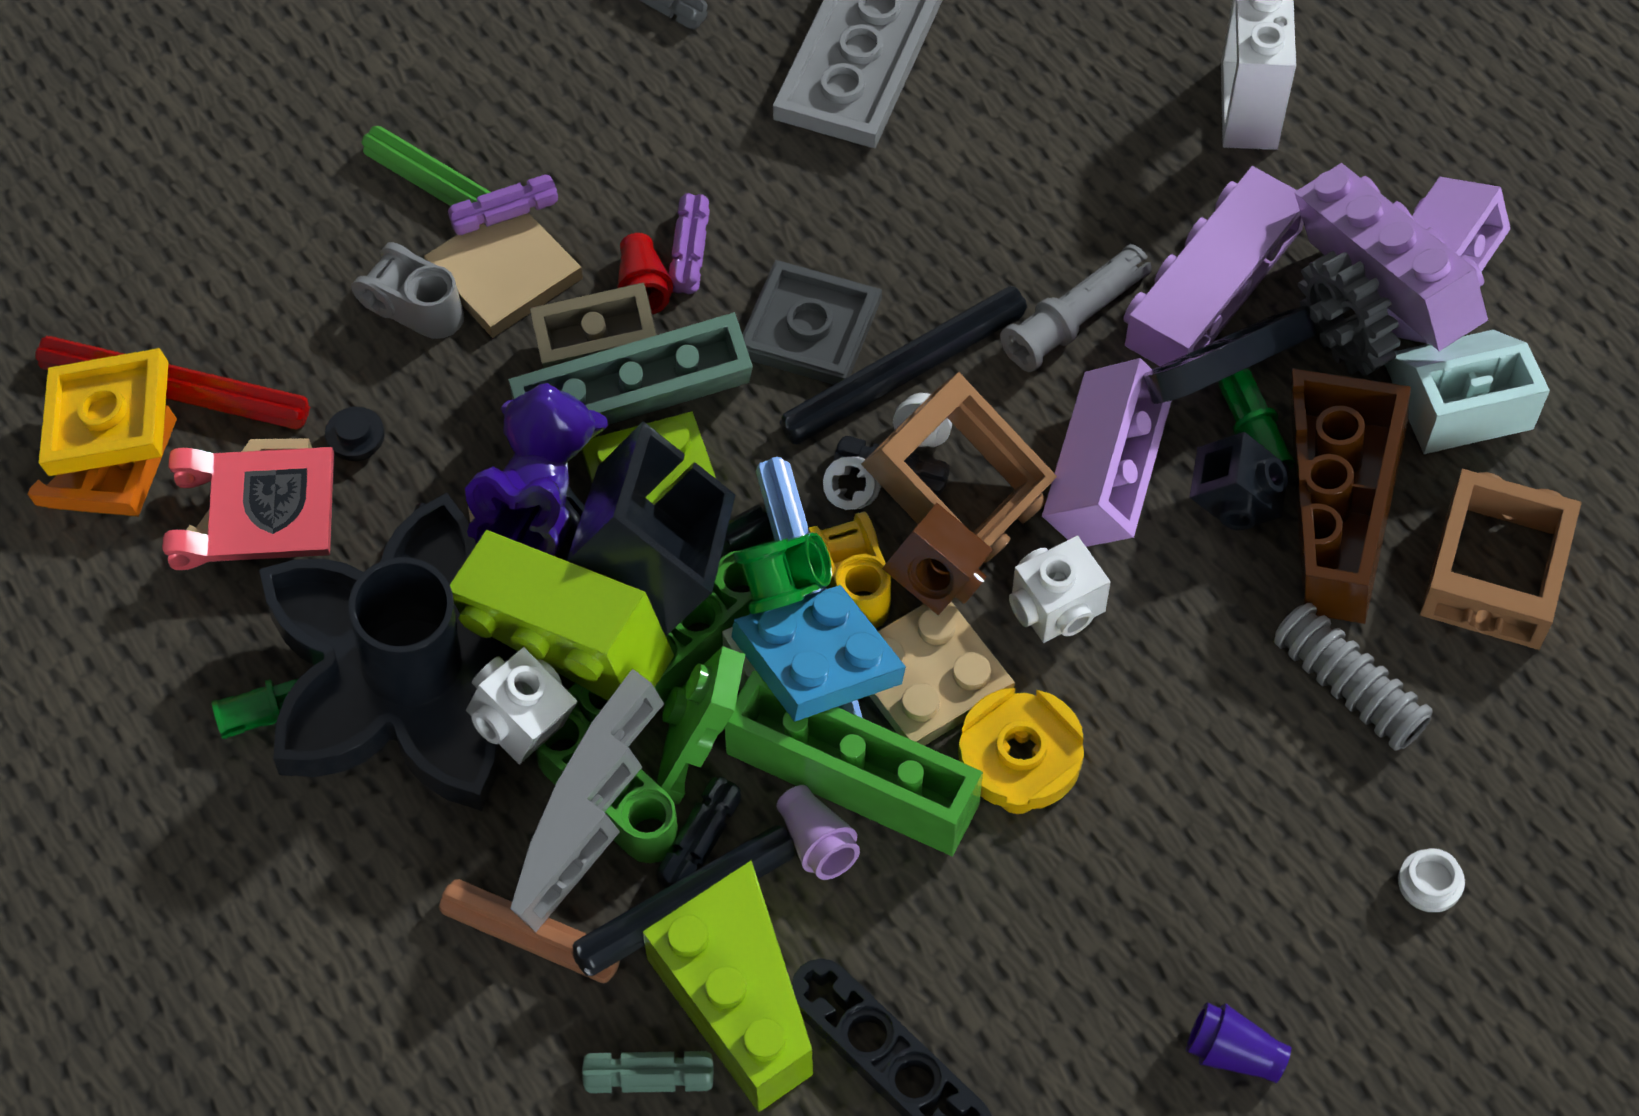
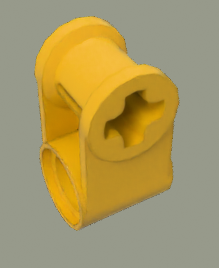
[808,511,891,628]

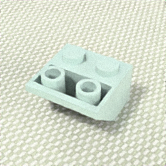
[1385,330,1550,454]

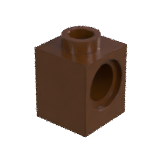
[882,503,993,616]

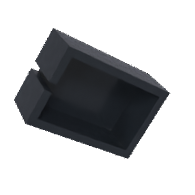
[567,421,736,636]

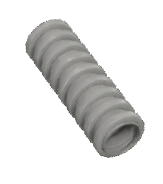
[1274,603,1433,751]

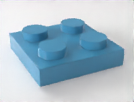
[731,585,906,722]

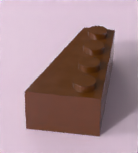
[1291,369,1411,624]

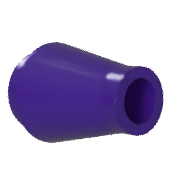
[1186,1002,1291,1083]

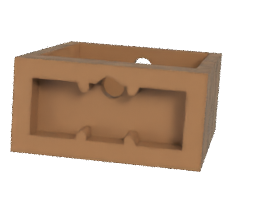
[861,372,1057,563]
[1420,469,1581,650]

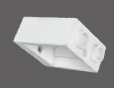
[1221,0,1296,150]

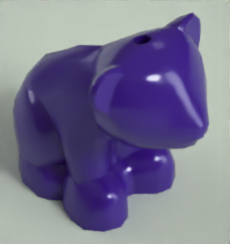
[465,383,608,557]

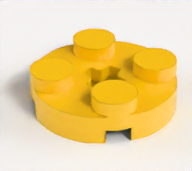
[958,688,1084,814]

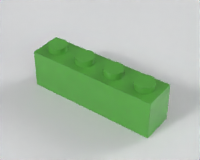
[725,670,983,857]

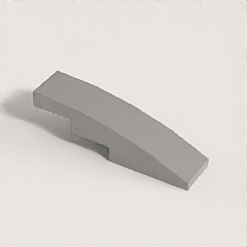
[510,669,664,932]

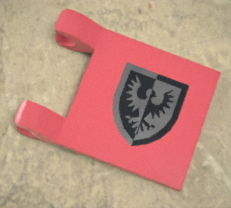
[162,447,334,570]

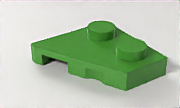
[657,646,746,804]

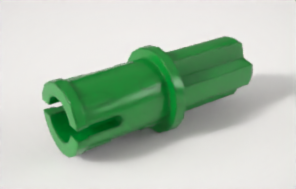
[1218,369,1296,471]
[212,678,299,740]

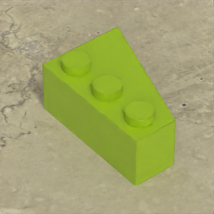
[450,530,674,701]
[643,860,813,1112]

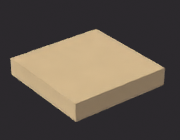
[424,213,583,338]

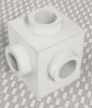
[1009,535,1111,643]
[466,647,578,765]

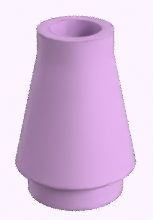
[777,785,860,880]

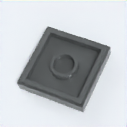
[742,260,882,385]

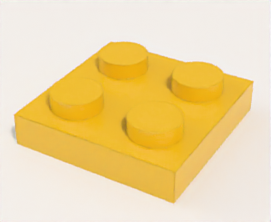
[39,348,169,476]

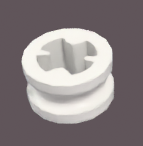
[823,457,881,510]

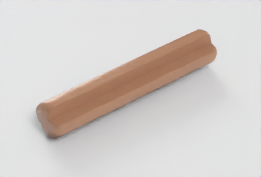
[439,879,620,983]

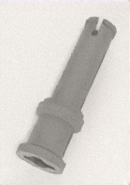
[1000,244,1152,372]

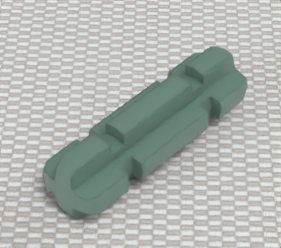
[582,1051,714,1093]

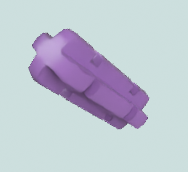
[448,174,558,235]
[669,193,710,294]

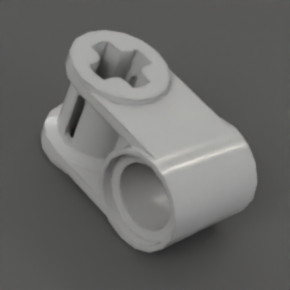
[351,242,464,339]

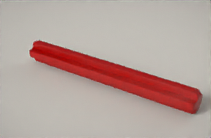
[35,336,310,429]

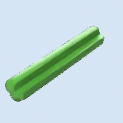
[361,126,490,206]

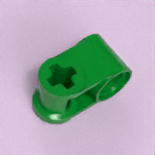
[733,533,832,614]

